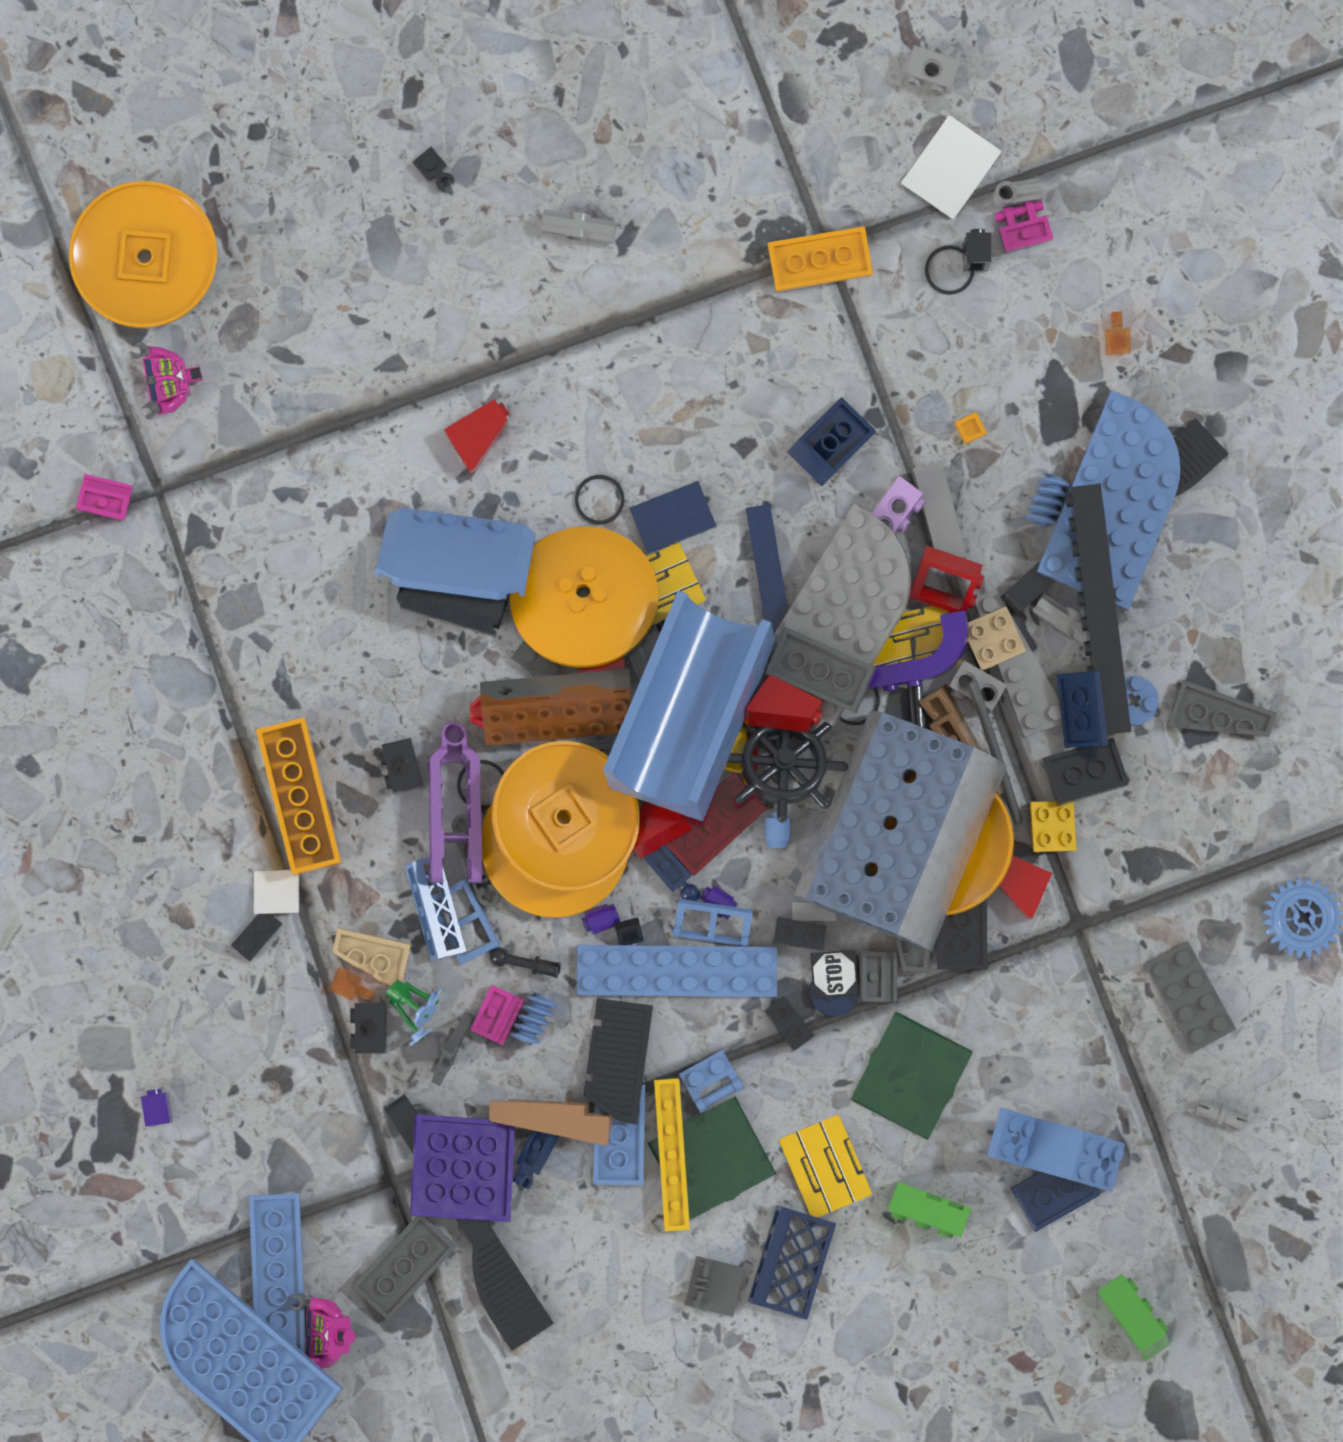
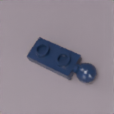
[643,845,700,901]

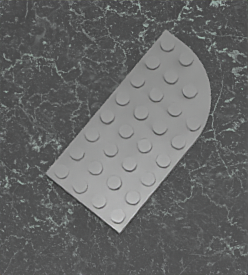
[761,504,911,726]

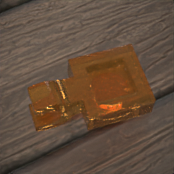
[1104,311,1131,355]
[328,967,375,1001]

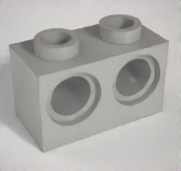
[948,661,1007,713]

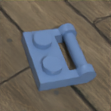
[679,1050,744,1113]

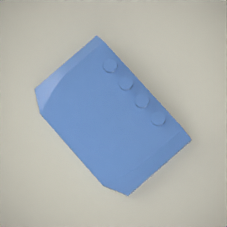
[376,508,535,600]

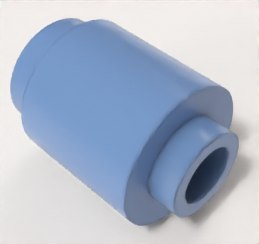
[765,813,790,848]

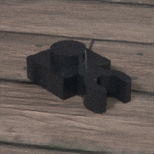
[412,147,455,192]

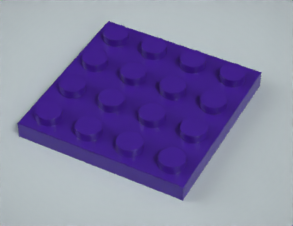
[410,1114,515,1222]

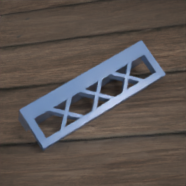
[405,858,466,961]

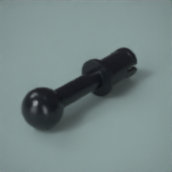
[489,947,561,978]

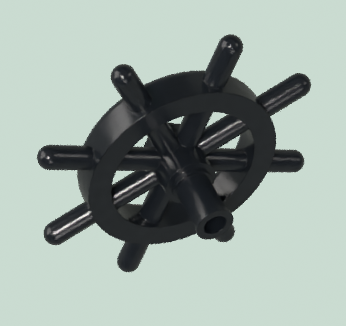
[727,721,848,823]

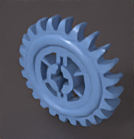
[1262,877,1343,959]

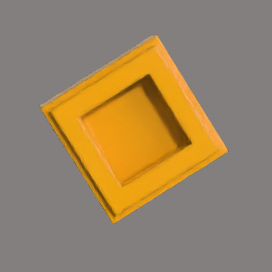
[954,412,987,445]

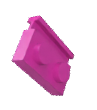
[76,474,134,521]
[470,985,525,1045]

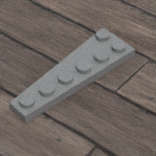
[975,590,1062,738]

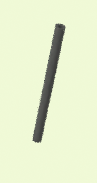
[968,680,1023,824]

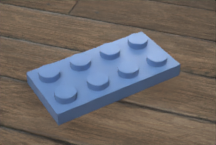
[593,1084,645,1185]

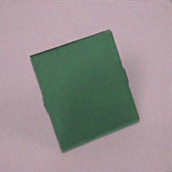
[850,1011,973,1140]
[648,1096,776,1220]

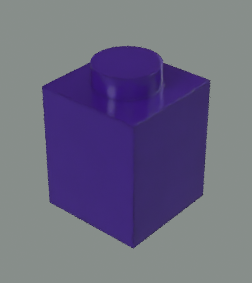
[141,1089,173,1127]

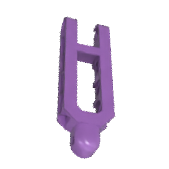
[428,722,482,882]

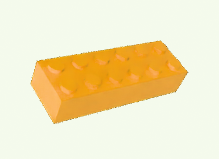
[256,717,343,876]

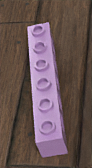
[871,476,926,535]

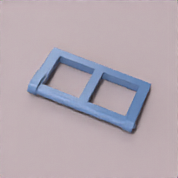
[431,878,501,965]
[672,899,753,947]

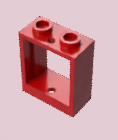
[909,545,985,613]

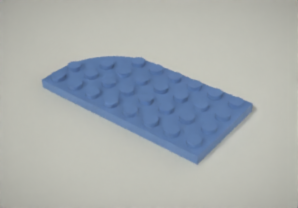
[1036,390,1180,611]
[160,1259,344,1442]

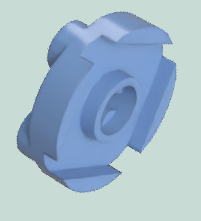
[1125,676,1159,726]

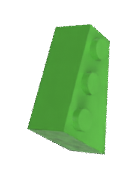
[887,1181,971,1239]
[1097,1274,1170,1362]

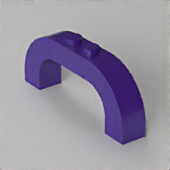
[868,611,969,692]

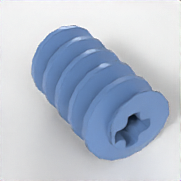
[1025,473,1071,528]
[510,990,558,1046]

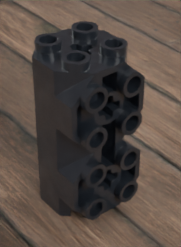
[396,587,509,638]

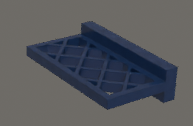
[748,1205,836,1320]

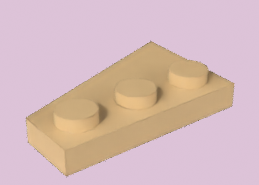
[332,927,411,987]

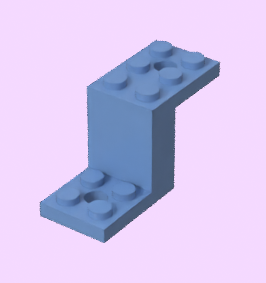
[987,1107,1125,1192]

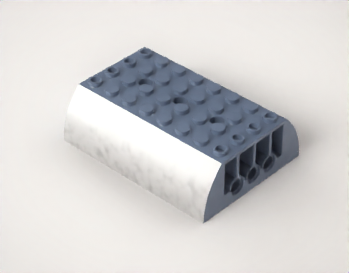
[794,711,1007,951]

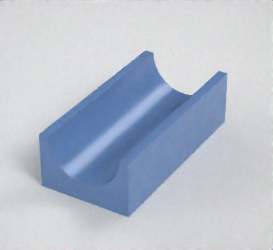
[603,591,776,821]

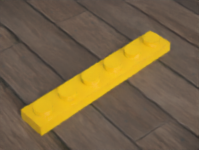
[654,1079,690,1231]

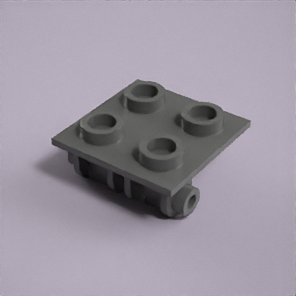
[684,1256,745,1317]

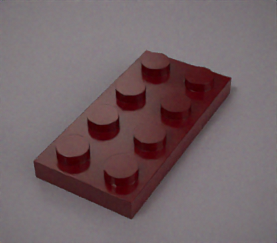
[665,772,768,876]

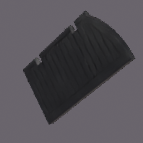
[583,998,653,1125]

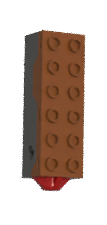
[469,669,632,746]

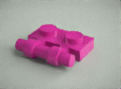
[994,200,1053,253]

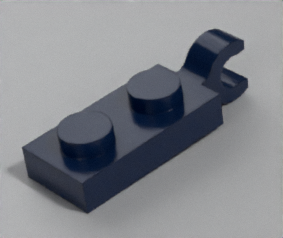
[513,1130,559,1189]

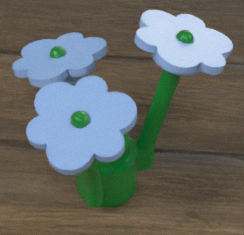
[386,979,443,1046]

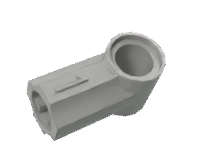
[992,178,1043,208]

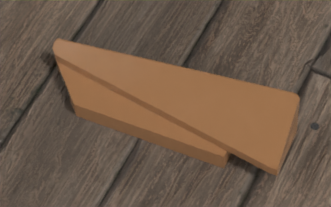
[919,684,1003,796]
[489,1099,613,1145]

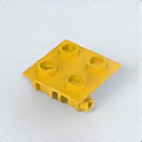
[1028,801,1077,853]

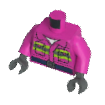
[132,342,203,419]
[290,1293,355,1369]

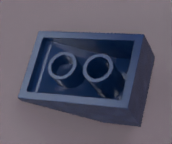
[787,397,877,486]

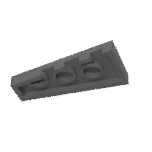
[1166,680,1277,737]

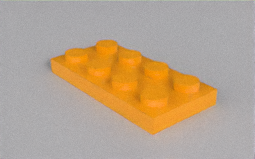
[767,226,873,292]

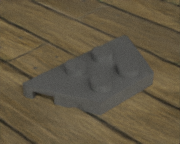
[431,1012,474,1086]

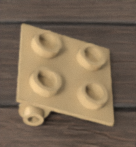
[968,607,1027,671]

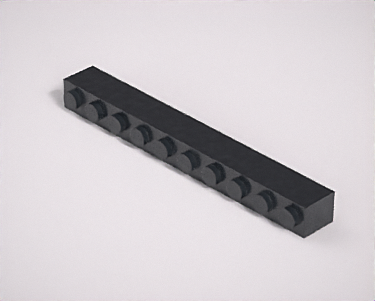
[1065,483,1131,735]

